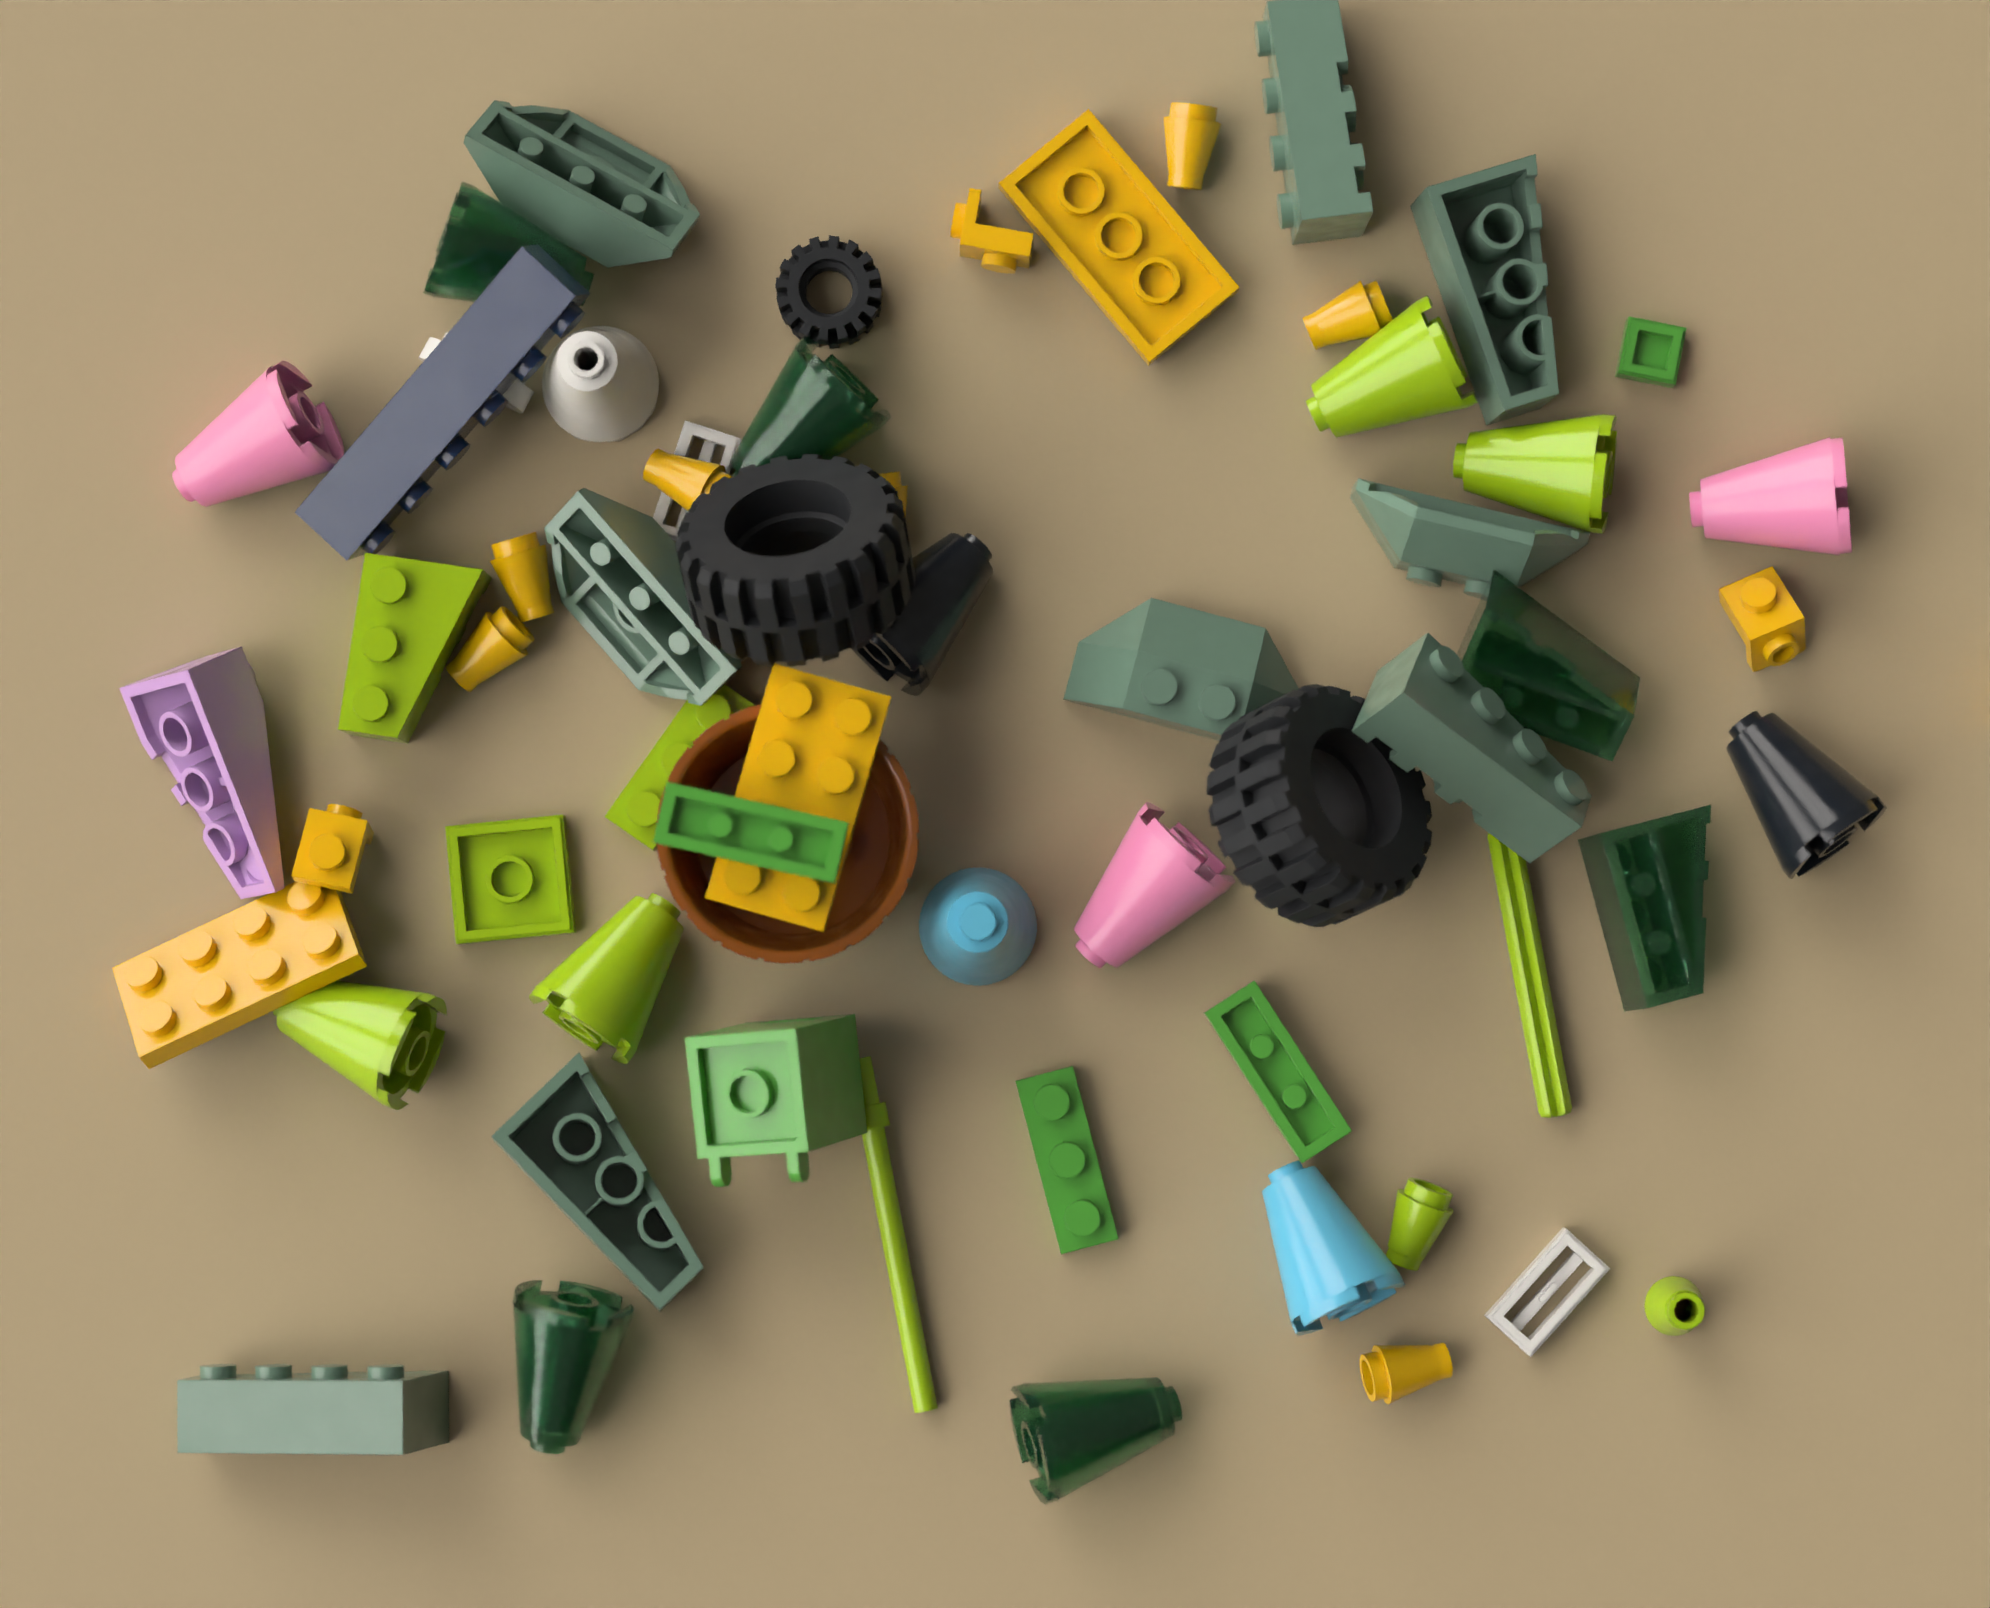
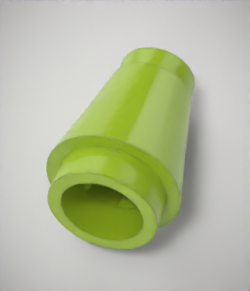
[1386,1177,1454,1271]
[1644,1276,1705,1336]

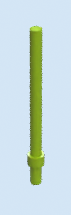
[860,1056,938,1413]

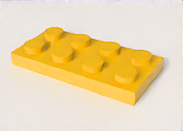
[998,109,1240,366]
[705,663,892,932]
[112,881,367,1069]

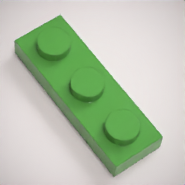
[653,782,849,884]
[1204,980,1352,1163]
[1015,1066,1118,1254]

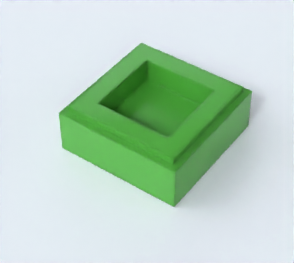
[1615,316,1687,388]

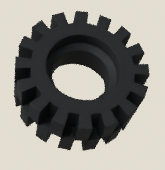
[775,235,883,349]

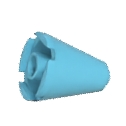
[919,867,1037,986]
[1262,1161,1405,1336]

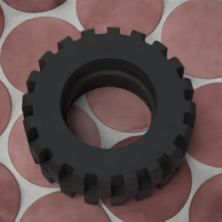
[675,454,916,667]
[1207,684,1432,927]

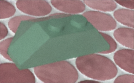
[464,100,700,267]
[1350,478,1590,601]
[544,488,742,706]
[1063,598,1299,741]

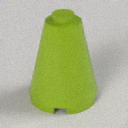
[1306,295,1478,438]
[1453,414,1617,534]
[529,893,684,1064]
[273,980,447,1110]

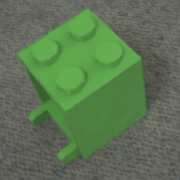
[685,1014,868,1187]

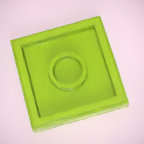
[445,815,576,945]

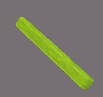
[1487,833,1572,1118]

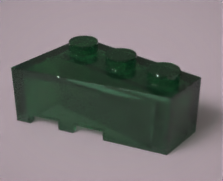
[1457,570,1640,762]
[1578,805,1711,1012]

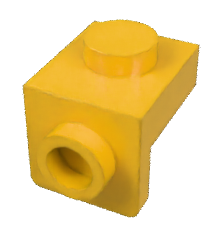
[950,188,1034,273]
[1719,566,1806,672]
[291,804,374,894]

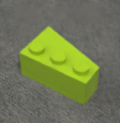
[338,553,492,743]

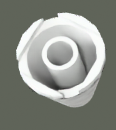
[542,326,659,442]

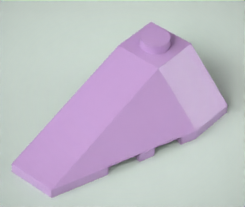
[119,646,285,899]

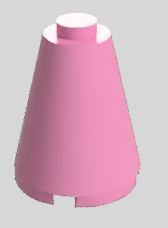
[172,361,344,507]
[1689,437,1852,555]
[1074,802,1235,968]

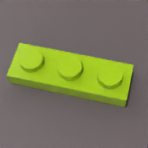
[604,684,755,851]

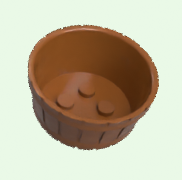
[656,704,919,964]

